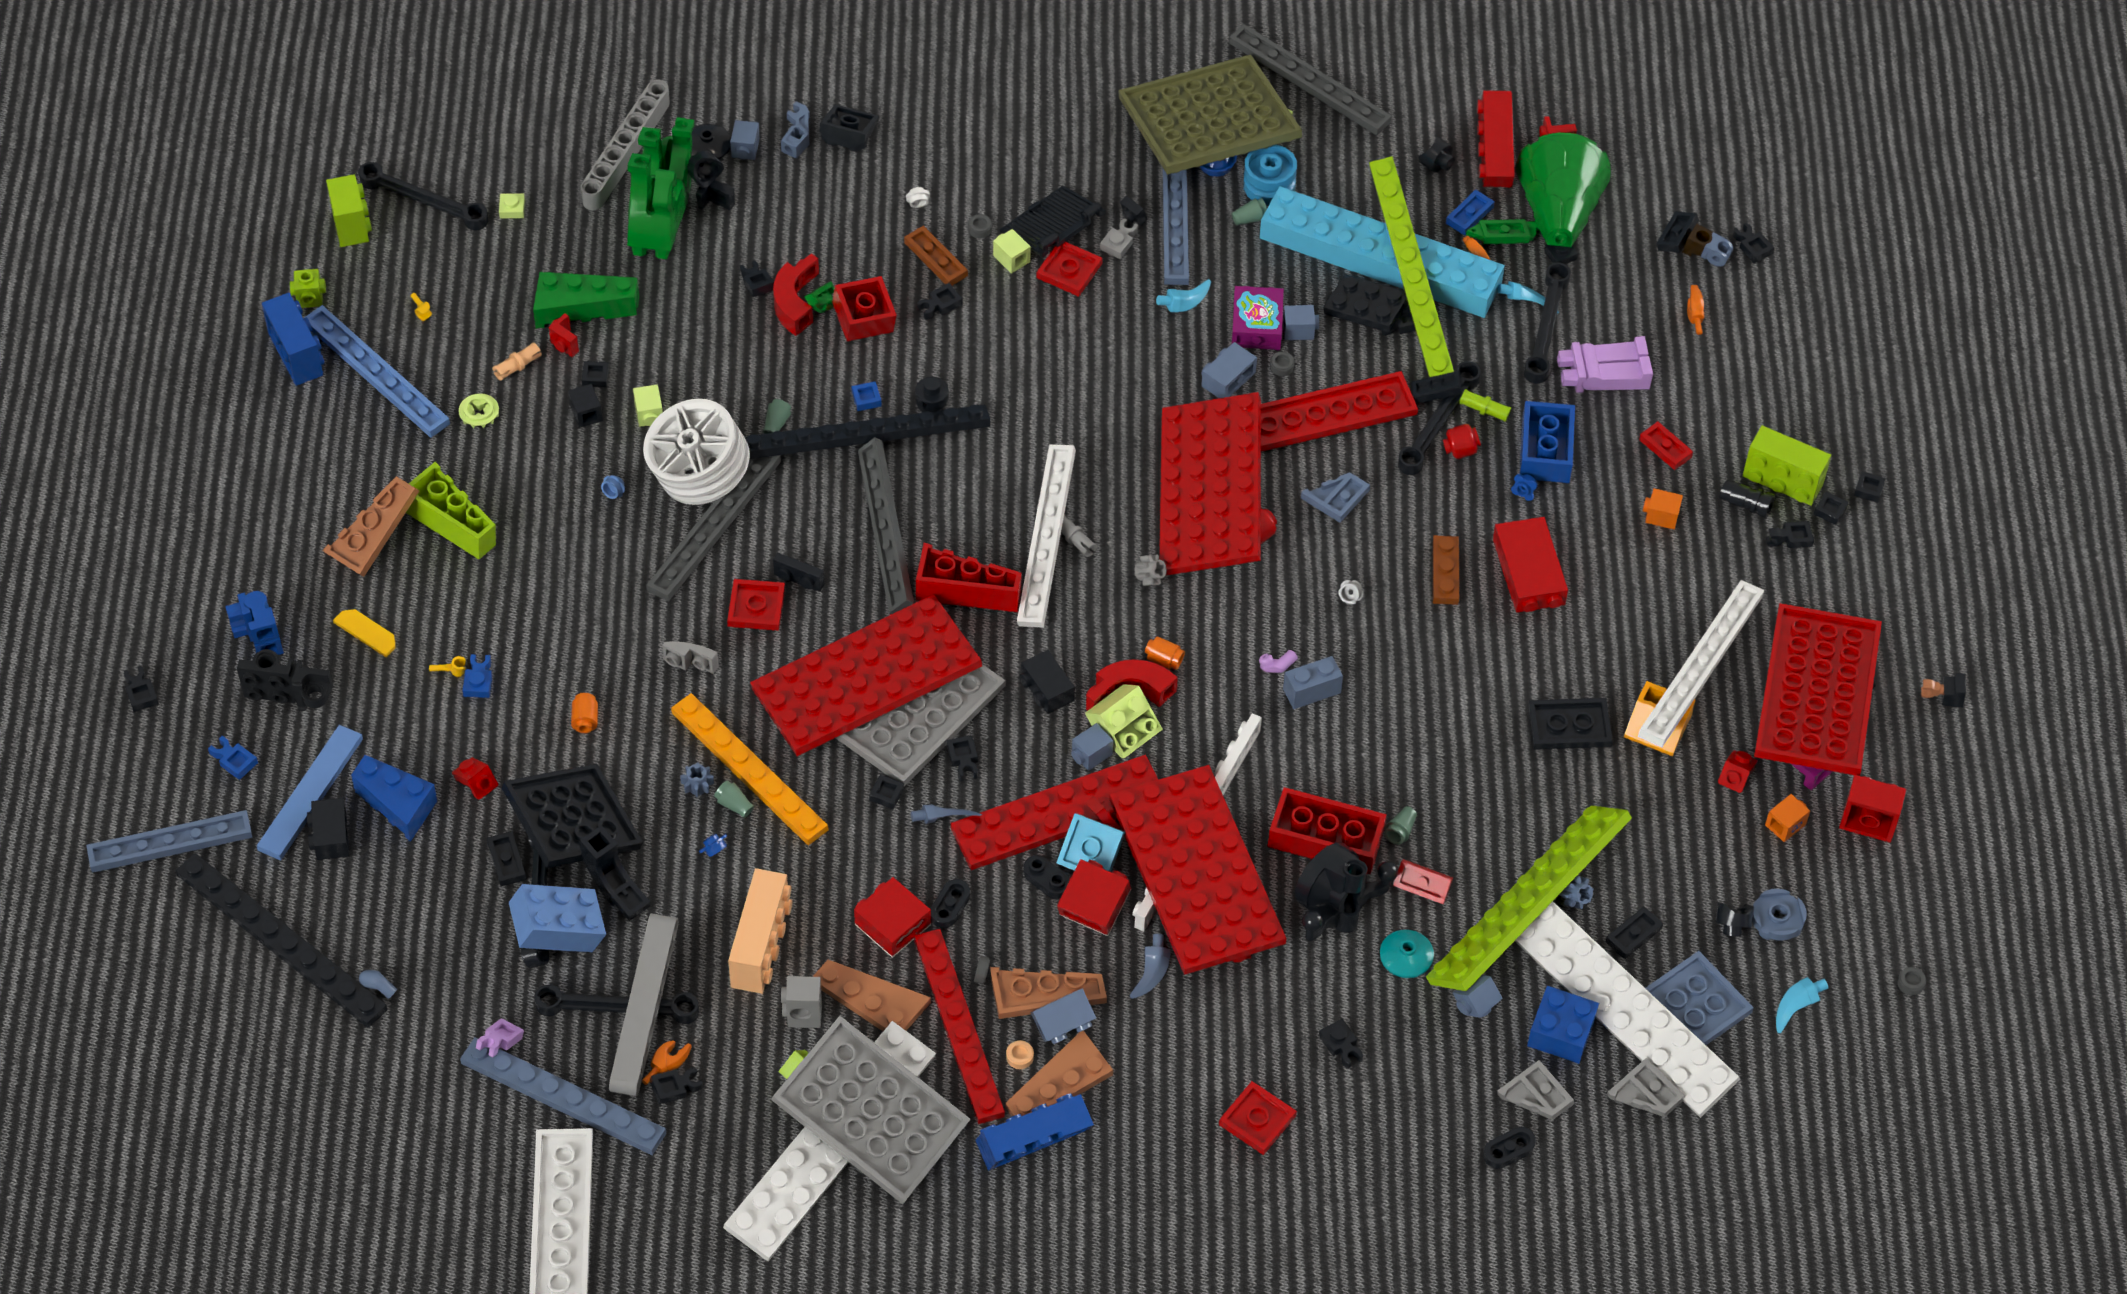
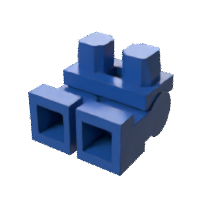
[225,591,284,655]

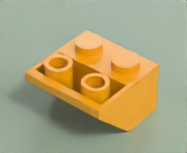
[1624,681,1695,756]

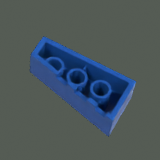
[975,1093,1094,1171]

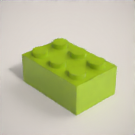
[1743,425,1831,506]

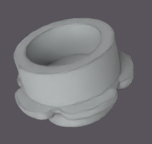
[1338,580,1363,605]

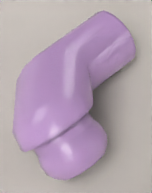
[1259,650,1298,673]

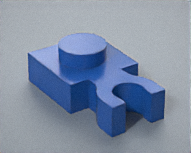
[463,654,492,698]
[208,736,258,780]

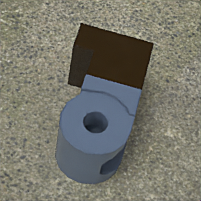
[1682,223,1733,267]

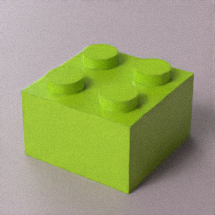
[326,174,372,247]

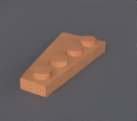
[322,476,419,577]
[813,960,931,1031]
[990,967,1107,1019]
[1006,1031,1113,1116]

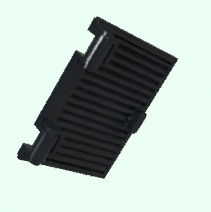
[999,186,1106,257]

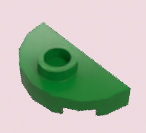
[804,281,834,313]

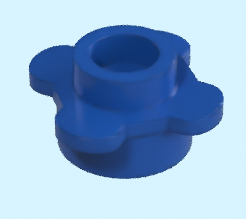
[1511,474,1537,501]
[699,833,727,857]

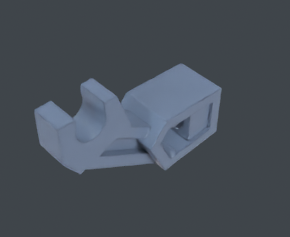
[781,101,810,159]

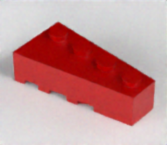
[1477,91,1515,187]
[916,543,1022,612]

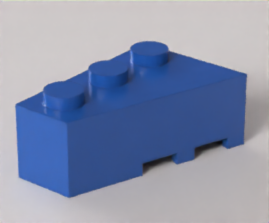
[351,755,437,842]

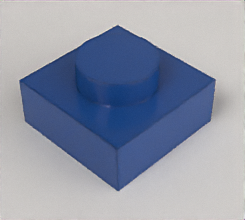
[851,381,882,411]

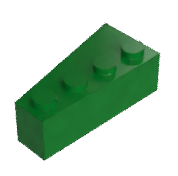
[533,272,639,329]

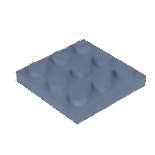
[1645,951,1754,1045]

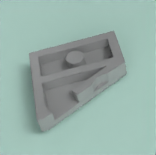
[1607,1058,1685,1117]
[1497,1060,1574,1120]

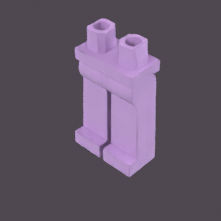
[1557,336,1653,393]

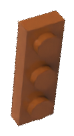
[904,225,968,286]
[1433,535,1459,605]

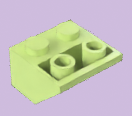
[1085,684,1163,758]

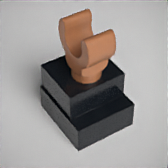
[1921,673,1966,708]

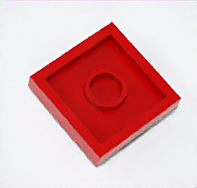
[1036,242,1103,297]
[727,579,785,631]
[1219,1081,1297,1155]

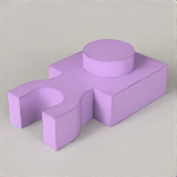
[476,1018,524,1057]

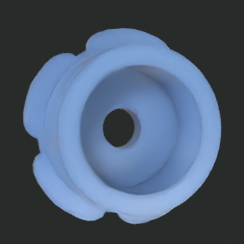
[601,475,625,499]

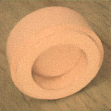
[1006,1040,1034,1069]

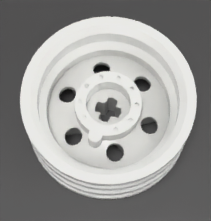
[643,399,750,505]

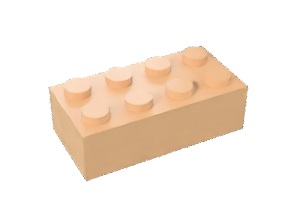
[728,868,792,994]

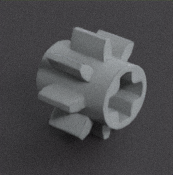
[1135,555,1166,586]

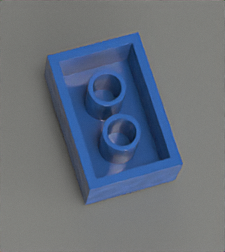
[261,293,325,386]
[1519,401,1575,483]

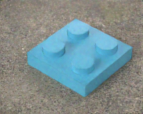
[1056,813,1125,872]

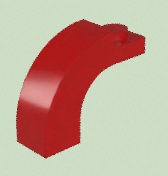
[773,253,819,336]
[1086,660,1178,711]

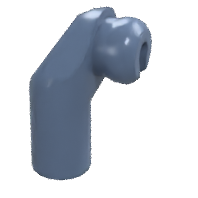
[359,970,397,999]

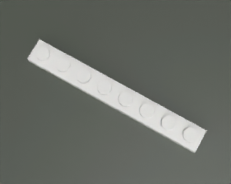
[1017,444,1076,628]

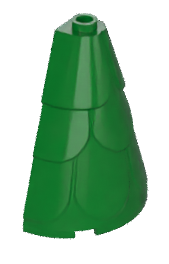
[1515,133,1611,247]

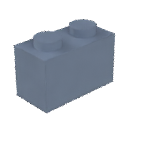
[1201,342,1257,398]
[1283,656,1343,709]
[1030,988,1096,1044]

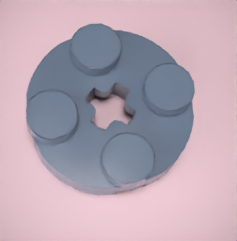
[1752,889,1807,940]

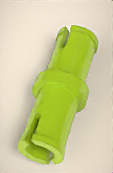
[1459,389,1511,422]

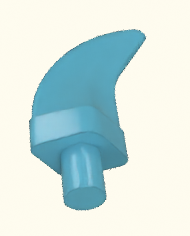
[1156,279,1211,313]
[1497,281,1559,313]
[1776,977,1828,1033]

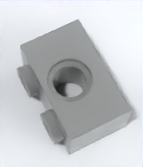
[781,976,822,1028]

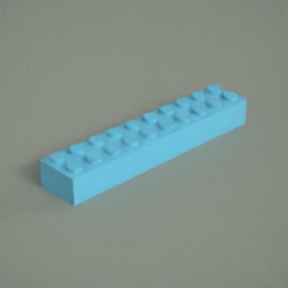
[1260,186,1505,318]

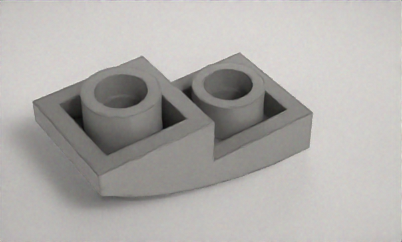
[662,641,719,674]

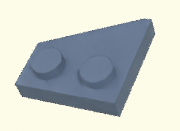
[1301,472,1370,523]

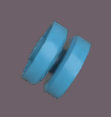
[1244,144,1297,205]

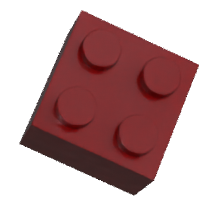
[832,276,897,341]
[1839,775,1907,843]

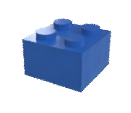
[1527,986,1599,1064]

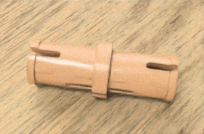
[492,343,542,381]

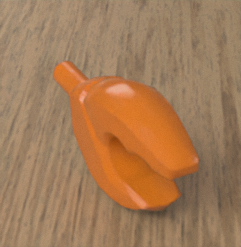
[1463,236,1491,260]
[1687,285,1704,335]
[642,1041,692,1085]

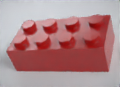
[1268,787,1387,875]

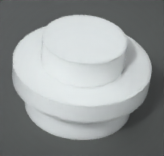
[906,187,930,208]

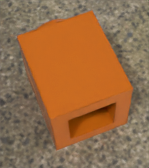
[1642,488,1683,530]
[1765,794,1810,842]

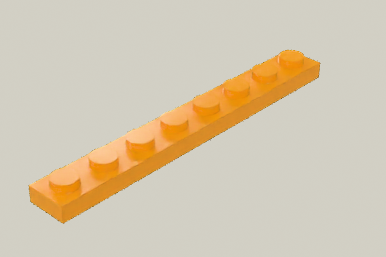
[671,693,828,846]

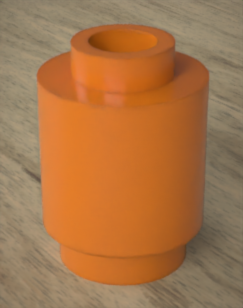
[1145,636,1185,670]
[571,693,598,733]

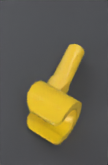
[411,293,432,321]
[429,656,466,677]

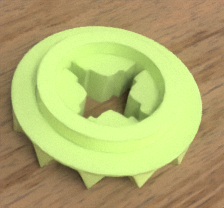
[459,394,499,429]

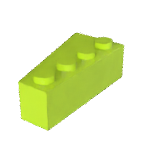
[406,462,496,559]

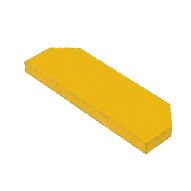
[333,609,396,657]

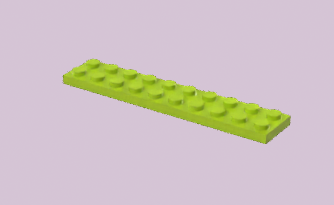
[1426,805,1632,991]

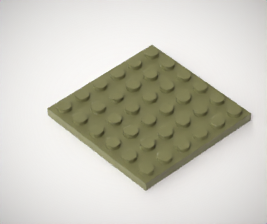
[1118,54,1302,175]

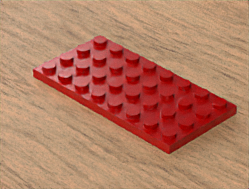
[1159,392,1261,576]
[750,594,982,756]
[1754,603,1882,776]
[1109,765,1287,975]

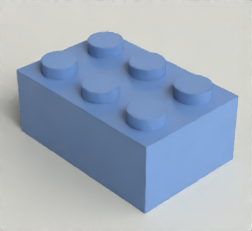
[509,884,606,952]

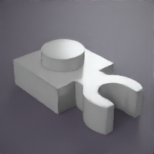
[1100,218,1138,259]

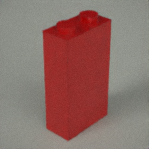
[1493,517,1568,613]

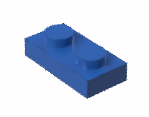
[1446,190,1495,236]

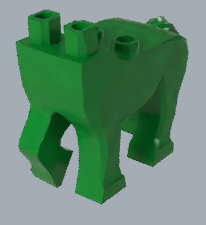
[627,117,695,259]

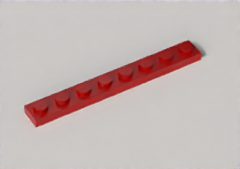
[914,929,1005,1124]

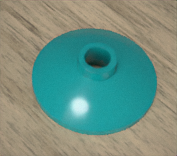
[1380,930,1434,978]

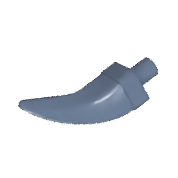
[911,804,982,824]
[1130,934,1170,999]

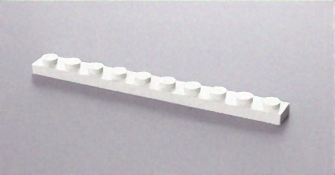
[1638,580,1764,748]
[1132,713,1262,932]

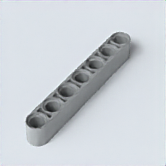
[581,79,670,211]
[609,913,678,1097]

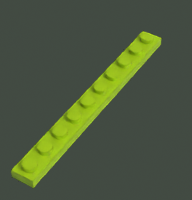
[1369,156,1454,377]

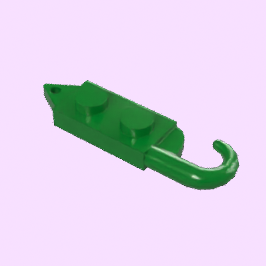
[1466,219,1540,244]

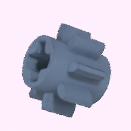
[680,762,714,797]
[1559,876,1594,909]

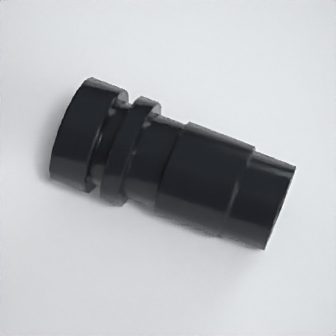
[1719,480,1775,518]

